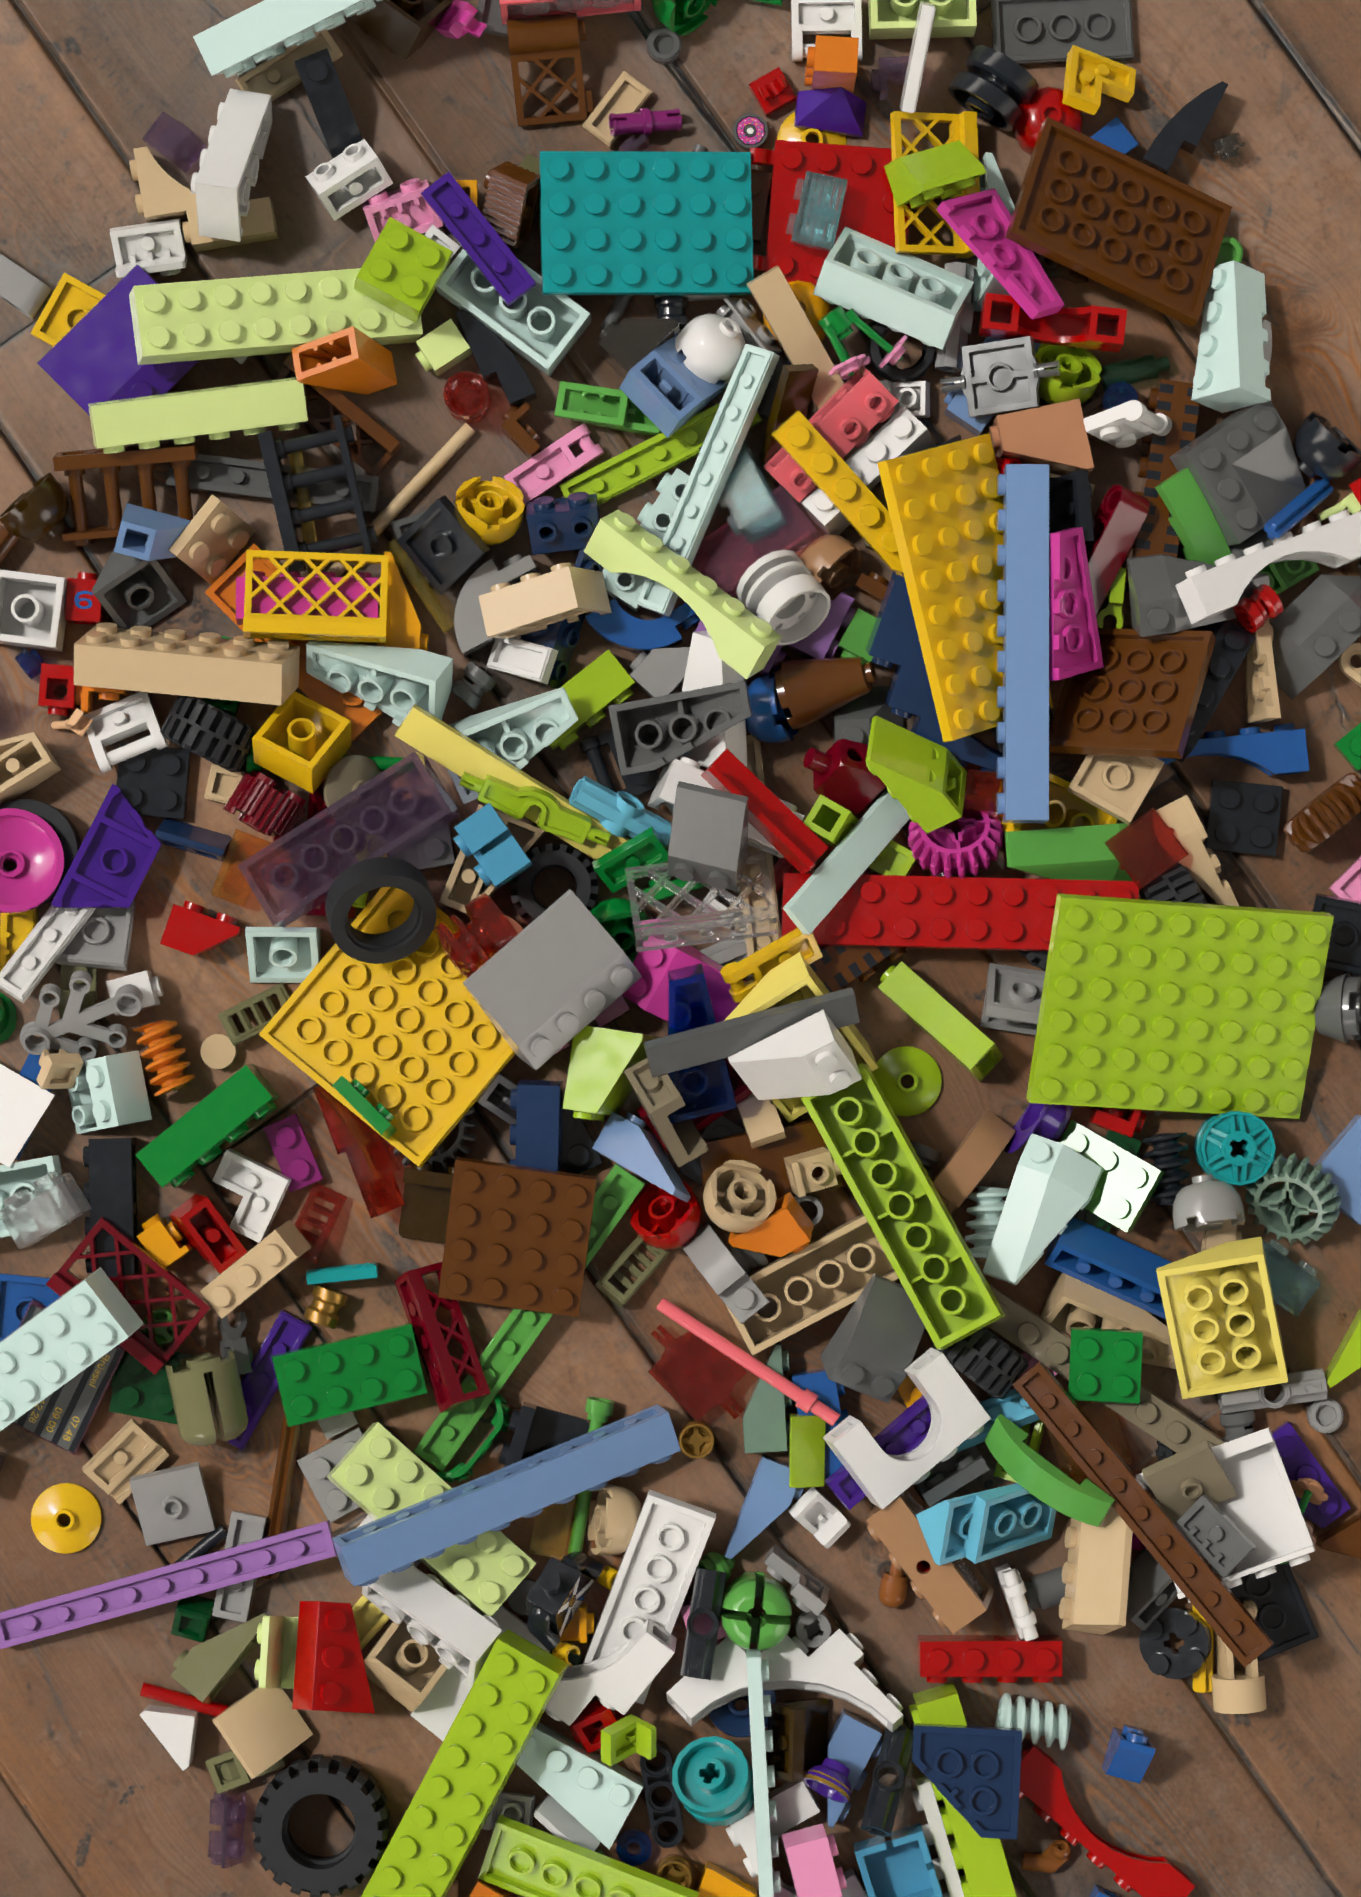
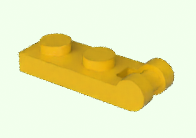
[720,928,823,1003]

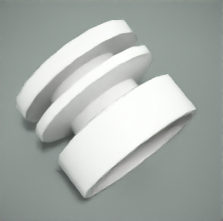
[736,549,831,646]

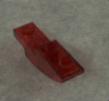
[313,1086,405,1218]

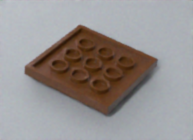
[1049,628,1216,759]
[438,1157,597,1317]

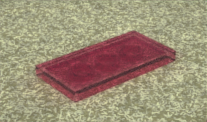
[691,485,820,597]

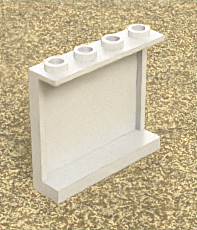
[1136,1427,1315,1603]

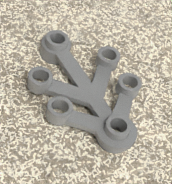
[20,970,143,1061]

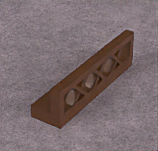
[275,352,402,476]

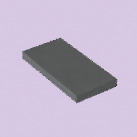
[990,0,1134,66]

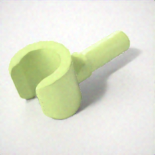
[1317,492,1361,522]

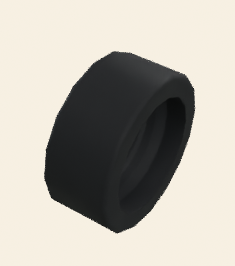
[868,323,936,382]

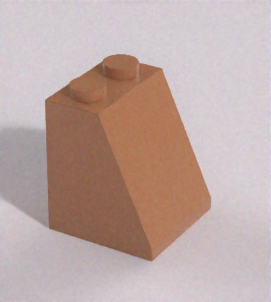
[986,398,1094,476]

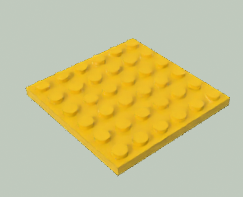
[259,887,515,1168]

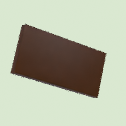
[698,1120,845,1200]

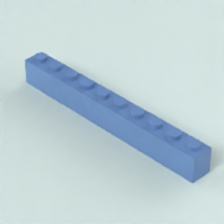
[996,464,1049,823]
[332,1404,681,1587]

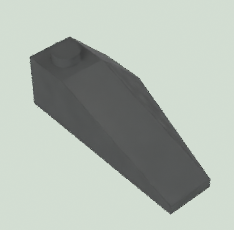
[1127,554,1270,637]
[608,680,752,776]

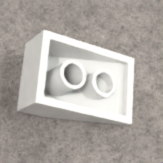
[728,1010,862,1100]

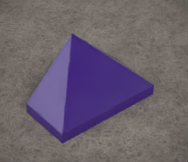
[794,87,866,138]

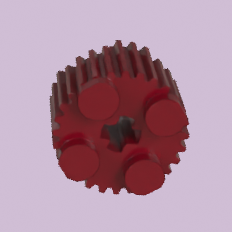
[223,770,306,846]

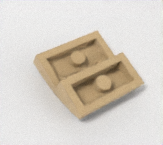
[212,1686,313,1779]

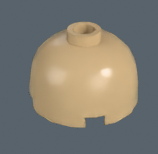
[703,1160,777,1233]
[587,1484,642,1556]

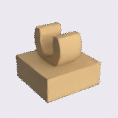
[36,1049,84,1089]

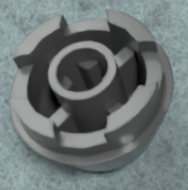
[1314,973,1361,1044]

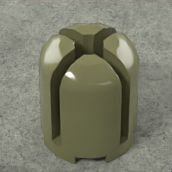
[165,1350,248,1446]

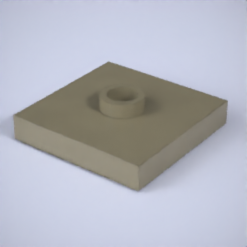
[1141,1440,1237,1523]

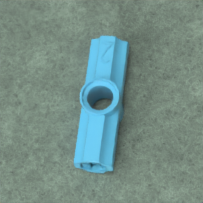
[569,776,672,845]

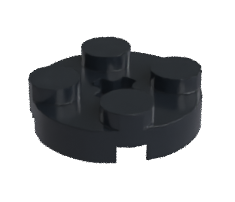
[1139,1606,1212,1679]

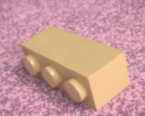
[200,1220,311,1319]

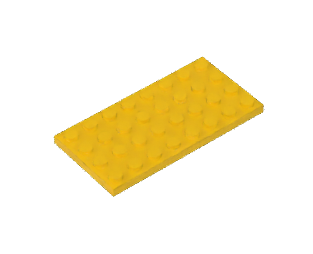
[877,433,1054,742]

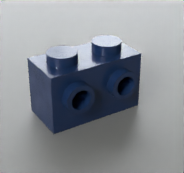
[526,492,600,555]

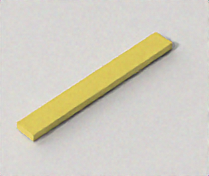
[395,704,634,883]

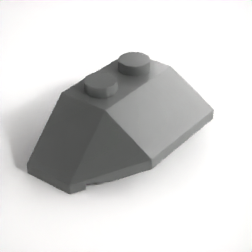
[1270,574,1361,699]

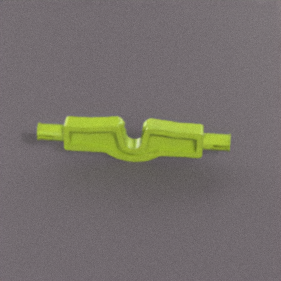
[459,771,611,847]

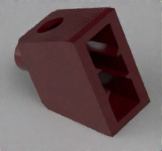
[803,738,886,816]

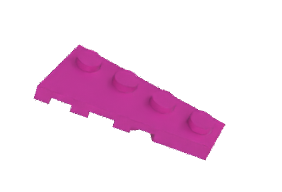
[1049,527,1104,681]

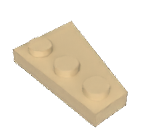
[1244,618,1281,724]

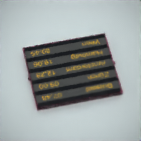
[12,1300,126,1455]

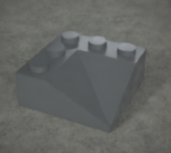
[1169,401,1306,546]

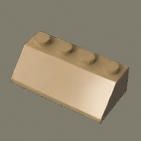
[1059,1506,1133,1635]

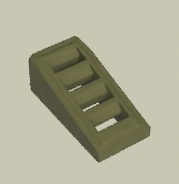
[217,983,290,1046]
[595,1235,669,1308]

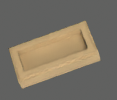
[582,71,652,149]

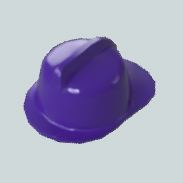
[1004,1102,1073,1153]

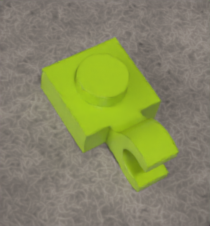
[1096,568,1126,629]

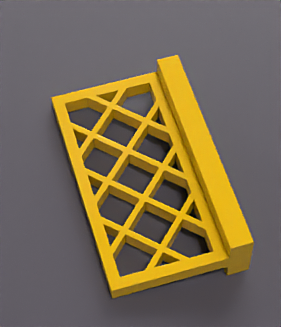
[890,111,980,258]
[243,550,389,643]

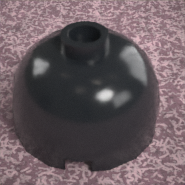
[1294,411,1361,479]

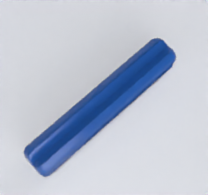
[1264,478,1333,540]

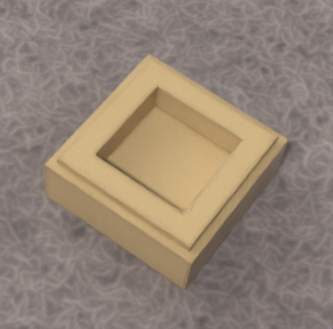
[204,764,247,804]

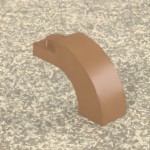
[932,1109,1015,1215]

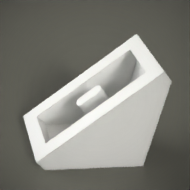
[140,1705,199,1771]

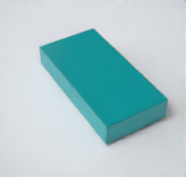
[306,1262,380,1285]

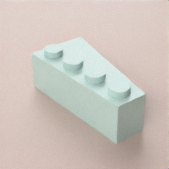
[517,1722,643,1850]

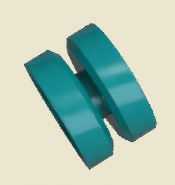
[672,1736,754,1827]

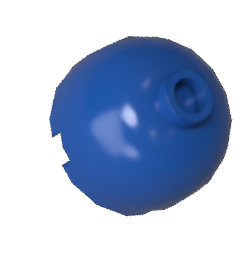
[745,672,799,744]

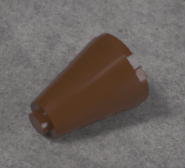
[775,657,877,730]

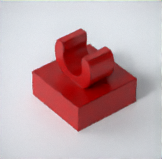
[748,67,796,117]

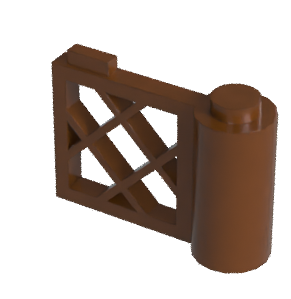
[506,13,593,126]

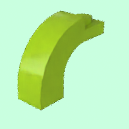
[803,794,917,876]

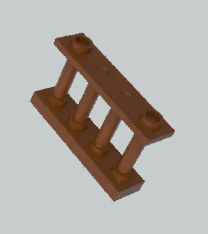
[53,441,199,546]

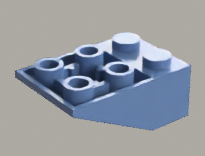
[619,335,729,438]

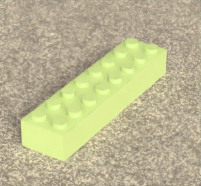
[129,268,423,365]

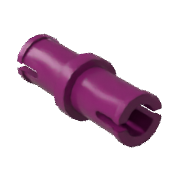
[608,108,682,137]

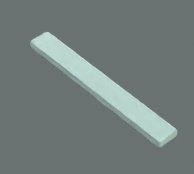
[636,344,780,617]

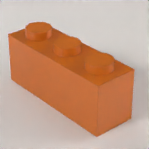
[804,35,859,94]

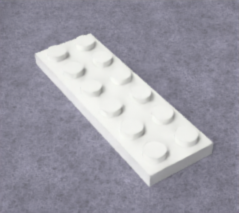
[583,1489,716,1704]

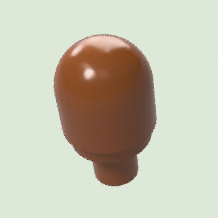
[878,1562,909,1608]

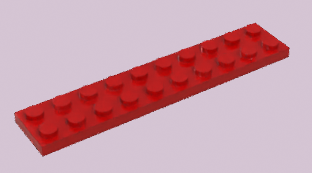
[781,873,1139,951]

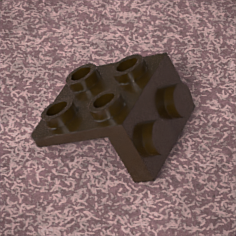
[398,1163,454,1243]

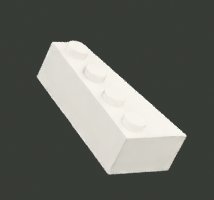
[362,1562,502,1689]

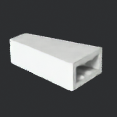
[679,630,747,768]

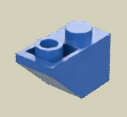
[1102,1724,1156,1784]

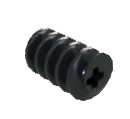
[1143,1132,1190,1205]

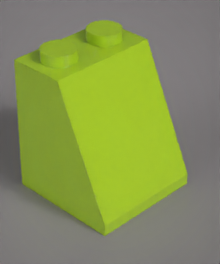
[562,1026,661,1121]

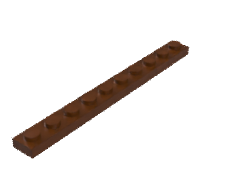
[1012,1361,1274,1668]

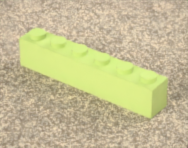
[88,377,308,454]

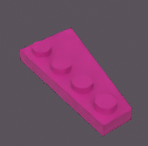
[936,188,1065,320]

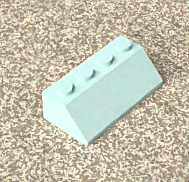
[813,227,974,350]

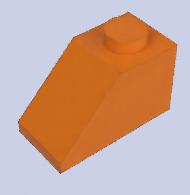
[728,1192,814,1257]

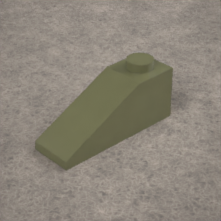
[170,1613,271,1704]

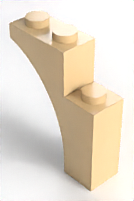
[129,146,279,252]

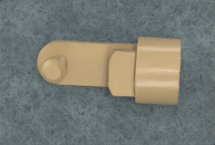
[1211,1600,1267,1714]

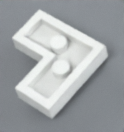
[212,1148,292,1243]

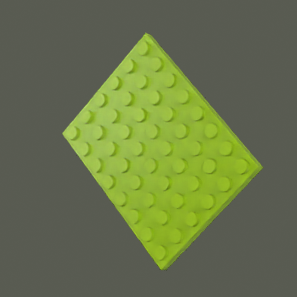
[1026,894,1334,1119]

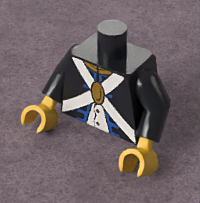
[526,1551,618,1667]

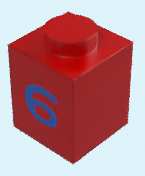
[65,572,106,625]

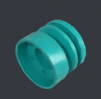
[1193,1111,1276,1186]

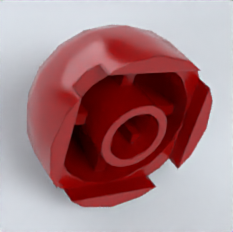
[1013,86,1083,156]
[629,1180,702,1250]

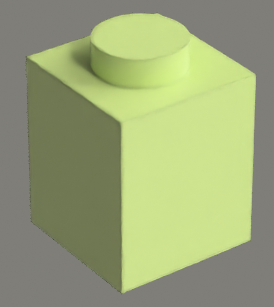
[415,319,472,377]

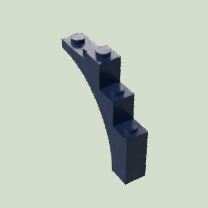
[866,569,1003,777]

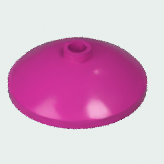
[0,808,64,913]

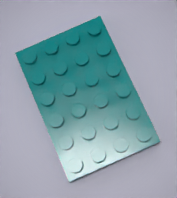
[539,151,753,295]

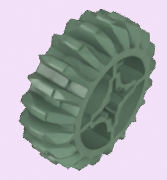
[1245,1153,1342,1245]

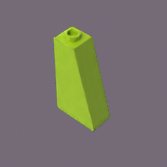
[878,961,1004,1082]

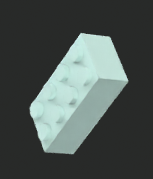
[436,249,591,377]

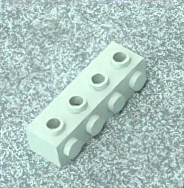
[602,468,689,613]

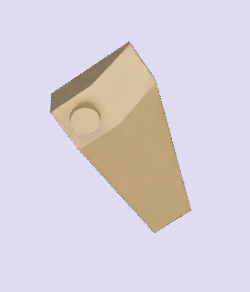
[1141,795,1239,906]
[1040,1273,1176,1369]

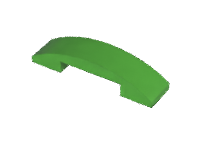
[984,1414,1115,1527]

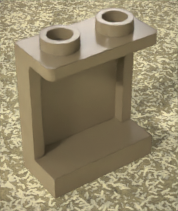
[624,1058,709,1168]

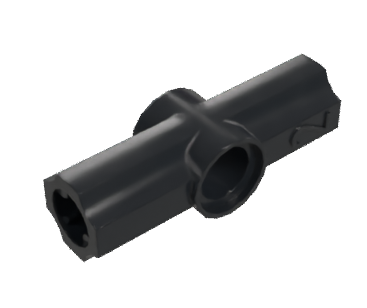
[680,1568,727,1680]
[861,1725,913,1837]

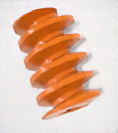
[133,1019,195,1097]

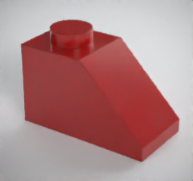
[169,1193,247,1274]

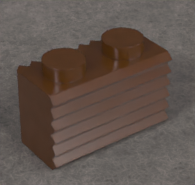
[479,161,540,249]

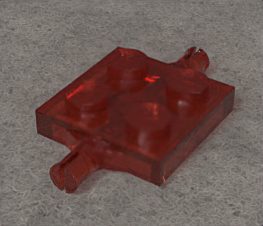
[648,1324,748,1422]

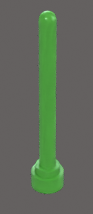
[567,1397,615,1554]

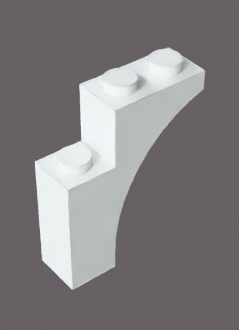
[545,1618,677,1726]

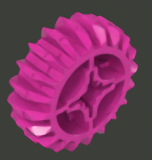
[908,795,1003,879]

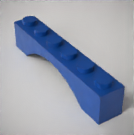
[1158,723,1309,776]

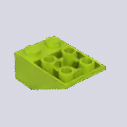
[866,716,967,834]

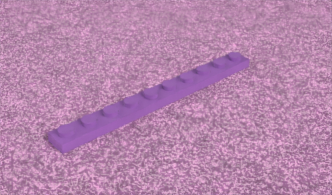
[0,1520,337,1649]

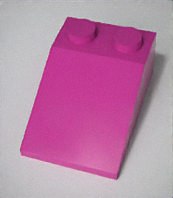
[622,930,745,1031]

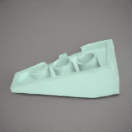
[447,687,578,804]
[983,1133,1103,1285]

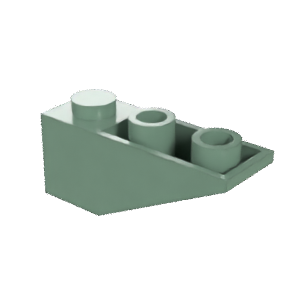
[742,1342,791,1453]

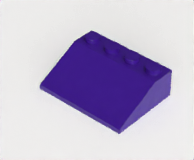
[37,264,199,416]

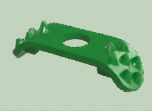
[435,1394,510,1483]

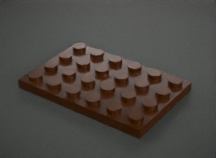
[1005,117,1232,327]

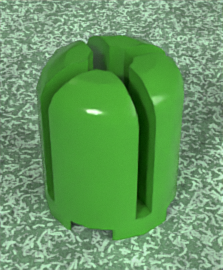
[721,1571,792,1651]

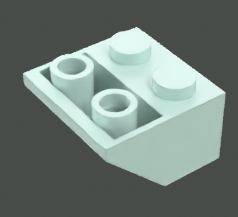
[68,1050,152,1134]

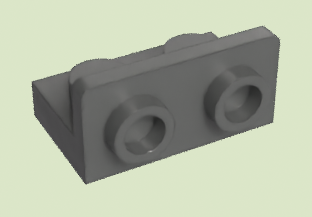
[916,1446,990,1507]
[1175,1494,1257,1578]

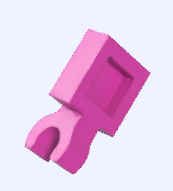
[435,0,487,39]

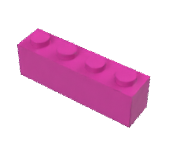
[236,571,378,625]

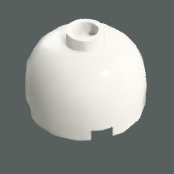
[675,313,746,384]

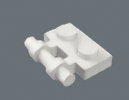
[994,1563,1039,1641]

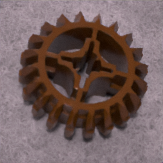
[1283,772,1361,852]

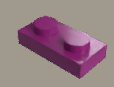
[263,1114,324,1192]

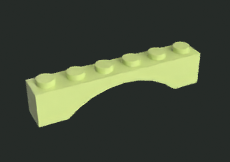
[583,509,782,679]

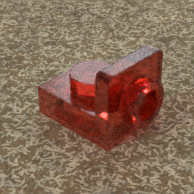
[963,769,1003,812]

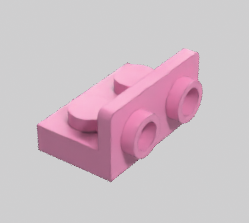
[362,178,443,242]

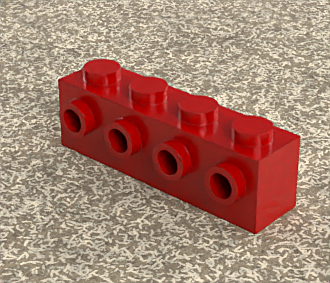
[917,1635,1062,1683]

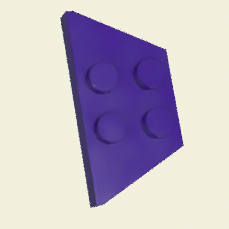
[51,784,161,908]

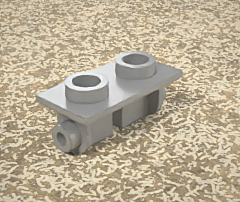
[716,297,782,353]

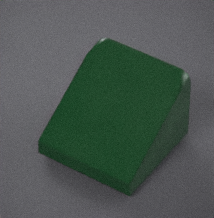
[171,1595,215,1643]

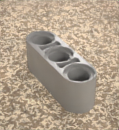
[0,253,52,319]

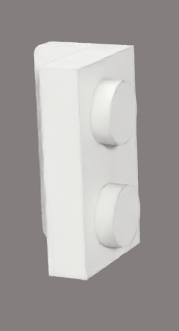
[110,218,187,278]

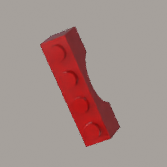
[979,293,1128,353]

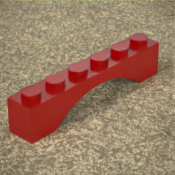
[1019,1741,1196,1897]

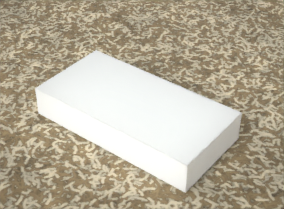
[486,638,558,684]

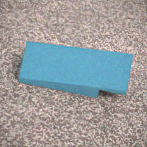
[916,1483,1056,1566]

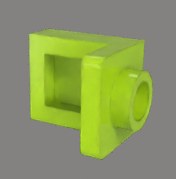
[601,1714,656,1766]

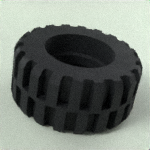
[252,1754,391,1897]

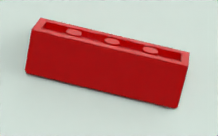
[701,748,829,874]

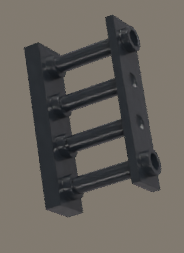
[257,414,379,573]

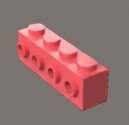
[763,366,898,503]

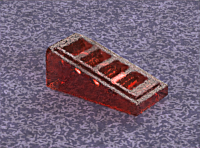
[294,1183,347,1264]

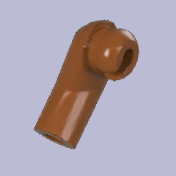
[1021,1839,1071,1873]

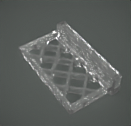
[625,850,778,952]

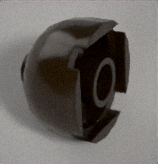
[0,472,69,541]

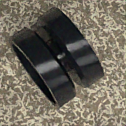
[948,45,1039,131]

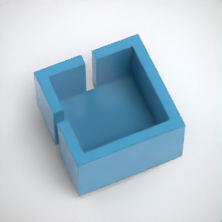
[453,803,533,889]
[853,1823,943,1897]

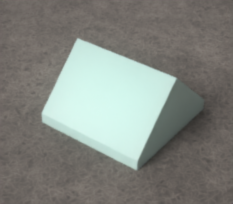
[245,927,321,983]

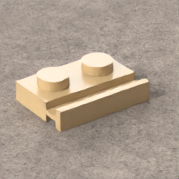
[82,1418,170,1505]

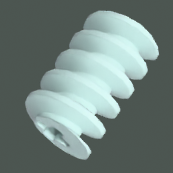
[965,1186,1009,1259]
[995,1692,1071,1750]

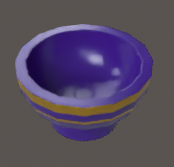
[803,1758,851,1803]

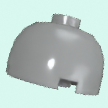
[1173,1175,1245,1232]

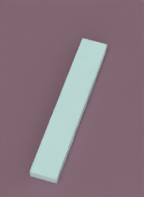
[783,789,910,934]

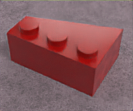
[292,1601,375,1714]

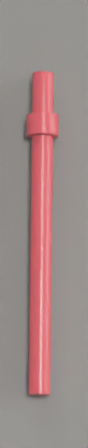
[656,1298,841,1426]

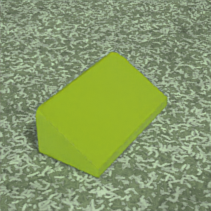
[789,1414,826,1488]

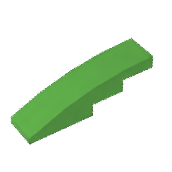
[554,381,702,436]
[1155,467,1232,565]

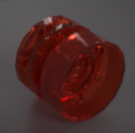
[434,892,518,978]

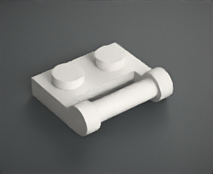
[791,0,862,62]
[1083,400,1172,448]
[84,692,168,773]

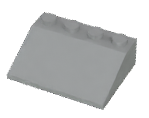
[463,889,642,1070]

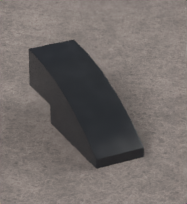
[1141,81,1228,174]
[456,310,537,408]

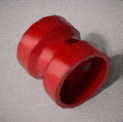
[1233,584,1283,633]

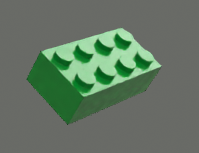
[136,1064,280,1188]
[271,1322,427,1427]

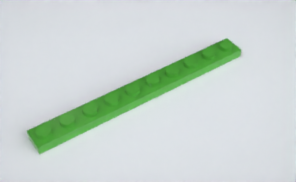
[413,1163,645,1472]

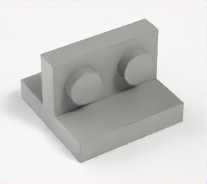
[980,963,1045,1035]

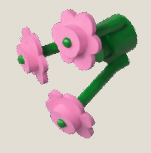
[818,305,908,381]

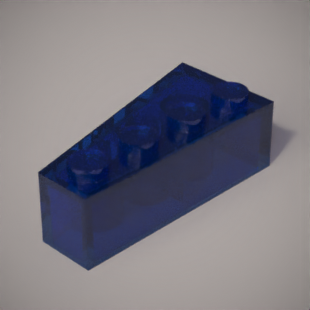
[667,963,737,1124]

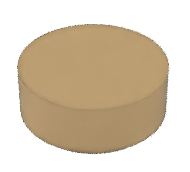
[201,1034,237,1069]

